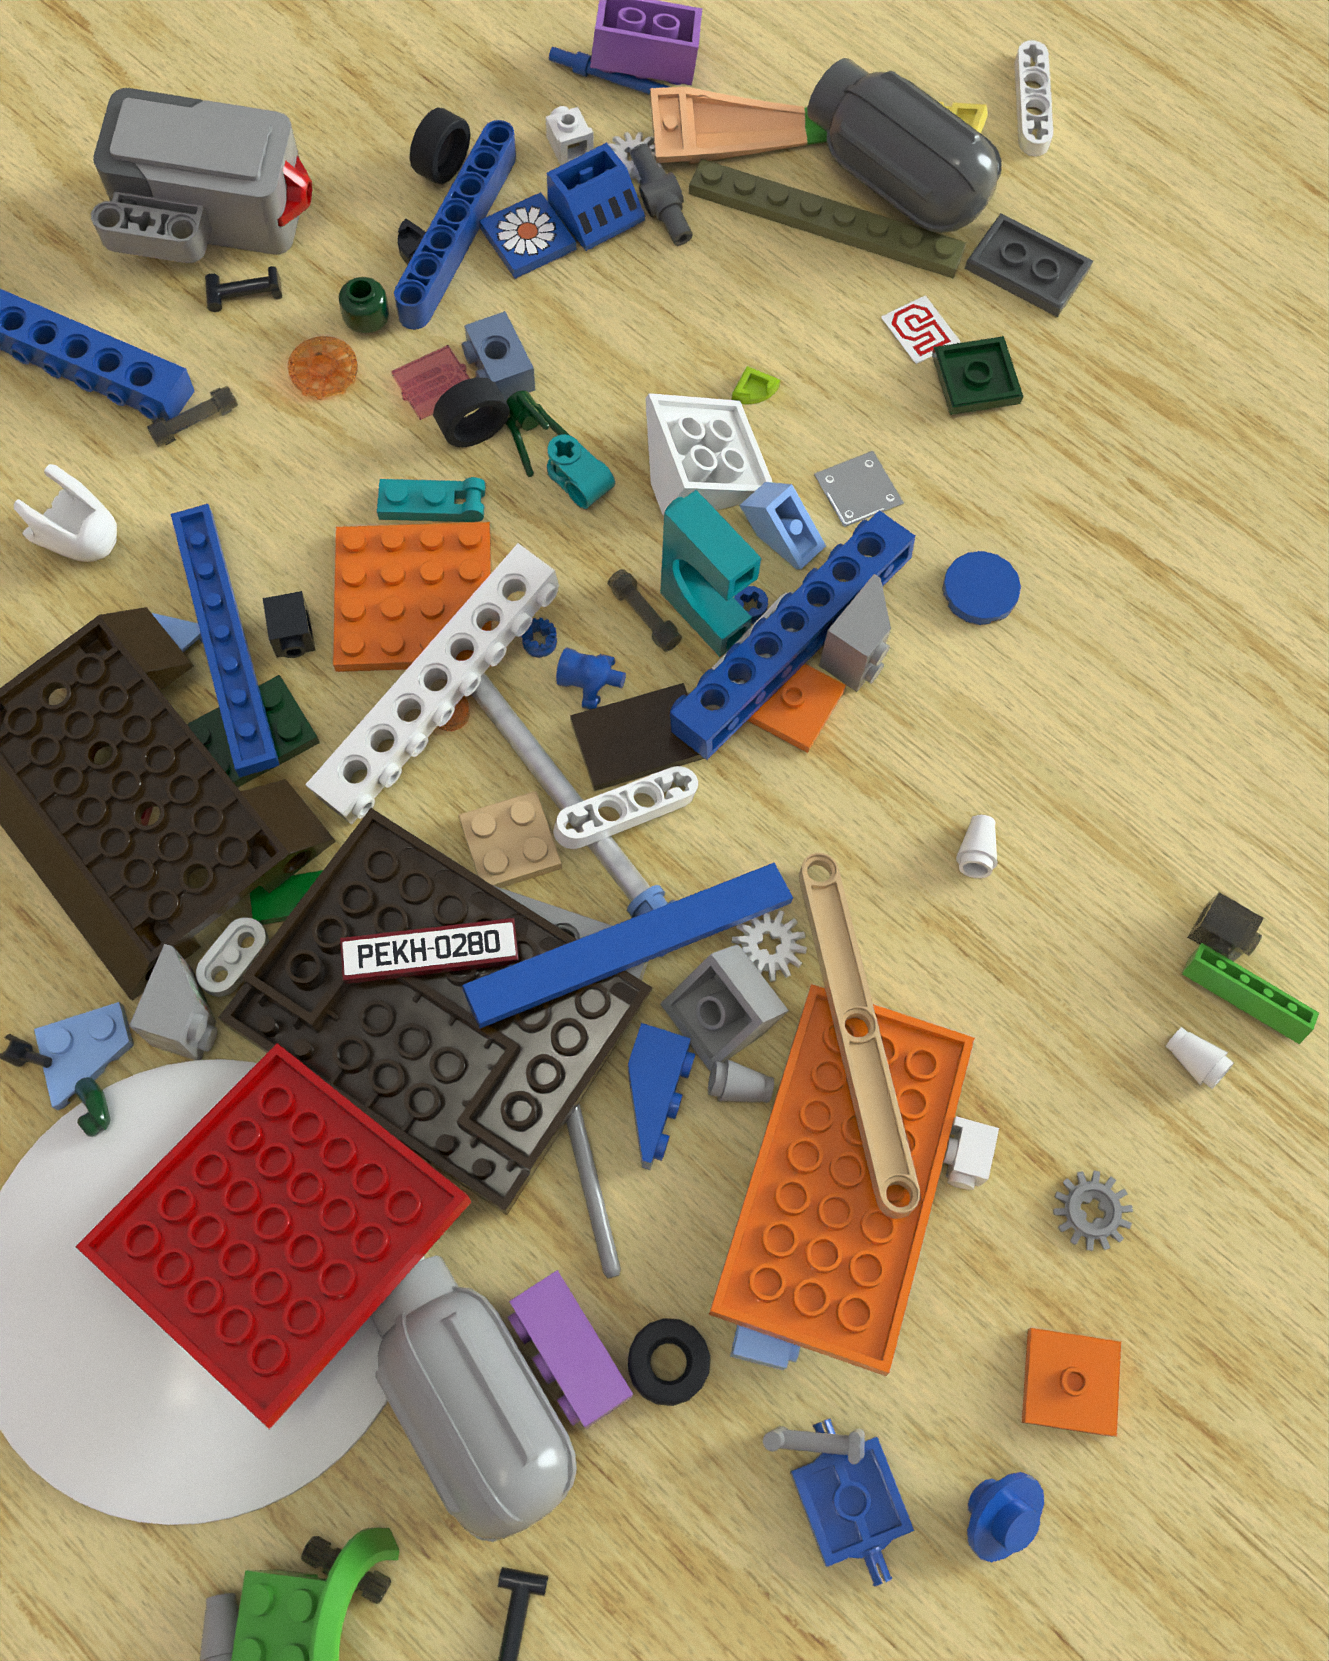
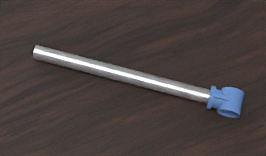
[471,673,675,958]

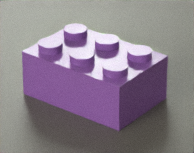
[590,0,702,86]
[508,1270,633,1429]

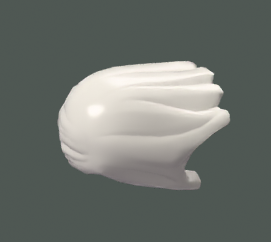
[14,464,117,562]

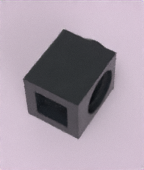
[262,591,316,658]

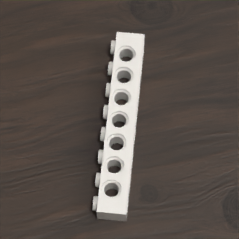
[305,543,559,825]

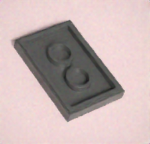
[965,213,1093,317]

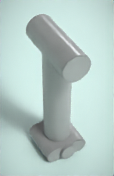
[763,1426,865,1464]

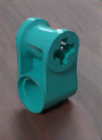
[547,434,615,509]

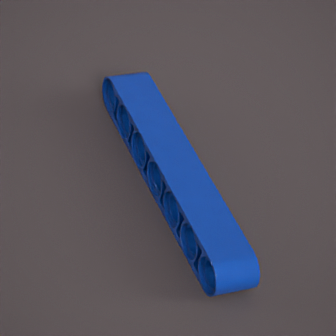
[394,120,516,330]

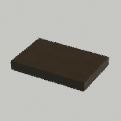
[570,683,705,791]

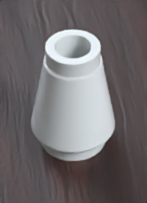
[956,815,997,878]
[1166,1027,1234,1089]

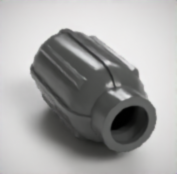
[807,58,1002,233]

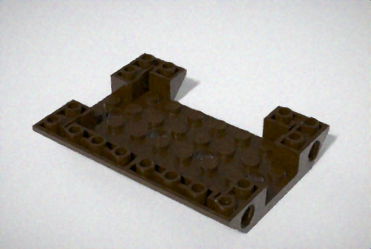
[0,607,336,1000]

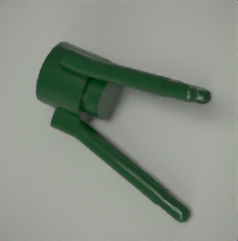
[505,390,571,477]

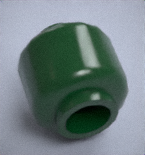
[338,277,389,334]

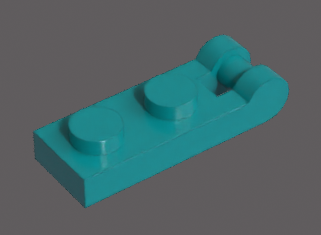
[377,477,486,522]

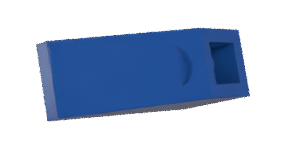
[628,1023,696,1170]

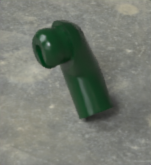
[75,1077,111,1137]

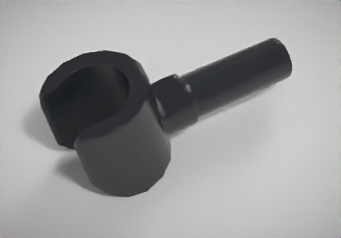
[0,1034,52,1068]

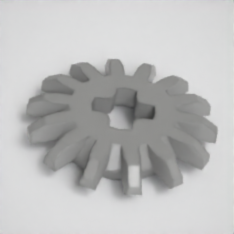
[1053,1171,1133,1251]

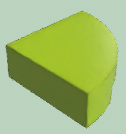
[731,366,780,404]

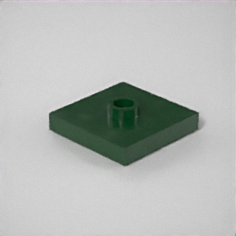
[932,336,1023,415]

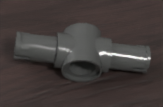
[630,143,693,246]

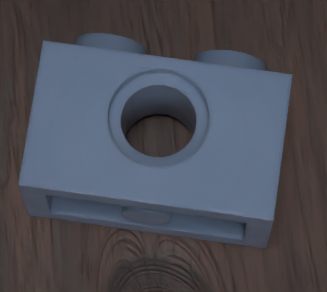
[462,311,535,401]

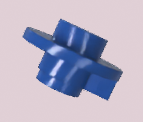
[967,1472,1044,1562]

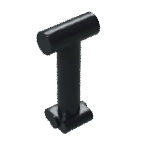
[205,266,282,312]
[498,1567,549,1661]

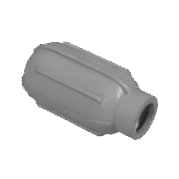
[370,1256,577,1542]

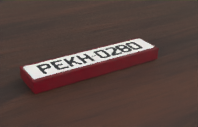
[340,918,519,984]

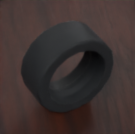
[409,107,471,184]
[433,377,510,447]

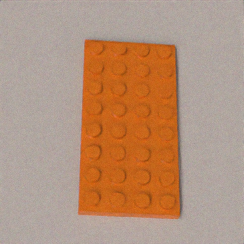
[709,984,975,1376]

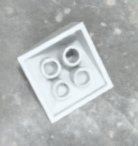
[645,393,773,515]

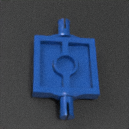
[790,1418,914,1586]

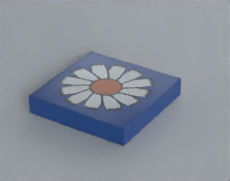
[479,192,576,279]

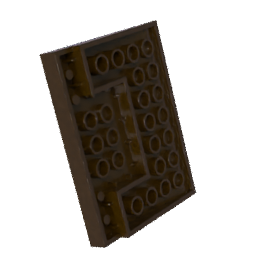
[218,808,652,1215]

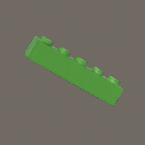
[1182,943,1319,1044]

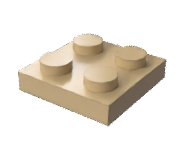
[459,791,562,888]

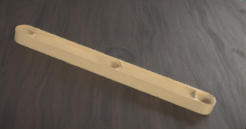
[799,853,920,1219]

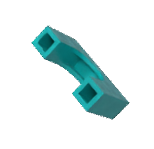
[660,490,761,657]

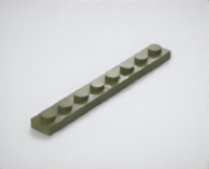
[689,159,966,279]

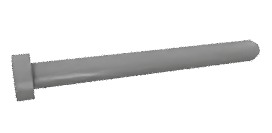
[567,1103,621,1278]

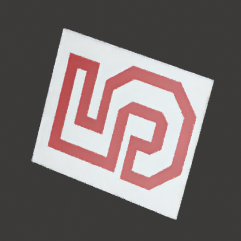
[881,295,961,364]

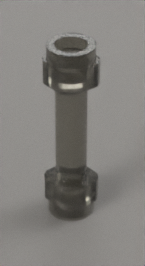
[147,386,238,447]
[607,569,682,652]

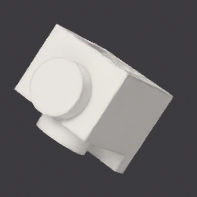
[546,106,594,165]
[943,1116,999,1190]

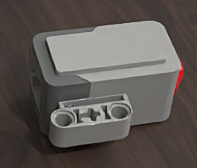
[91,88,312,263]

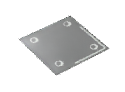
[814,451,904,527]

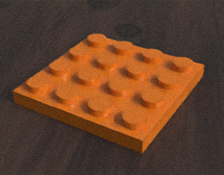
[333,522,492,672]

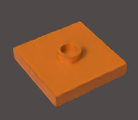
[747,664,847,753]
[1022,1328,1121,1437]

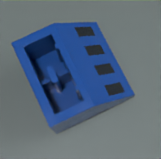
[546,142,645,251]

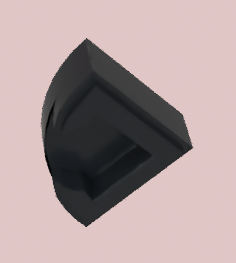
[398,219,426,265]

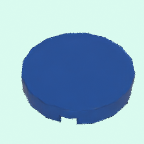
[942,551,1021,625]

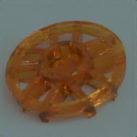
[288,336,358,400]

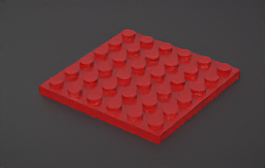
[75,1043,471,1430]

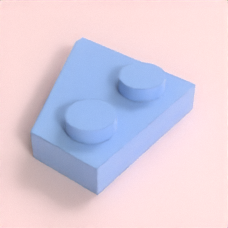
[34,1002,134,1110]

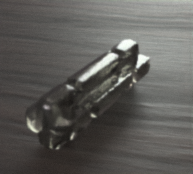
[301,1536,391,1604]

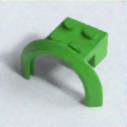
[231,1528,399,1661]

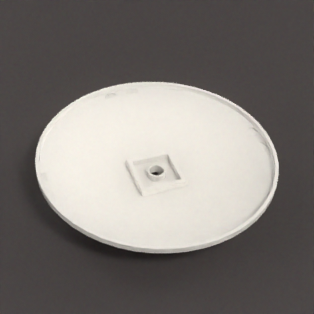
[0,1059,425,1525]

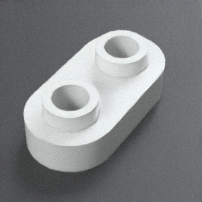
[196,917,269,997]

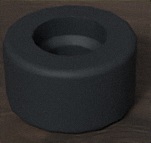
[628,1318,710,1406]

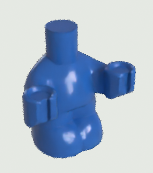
[556,647,626,710]

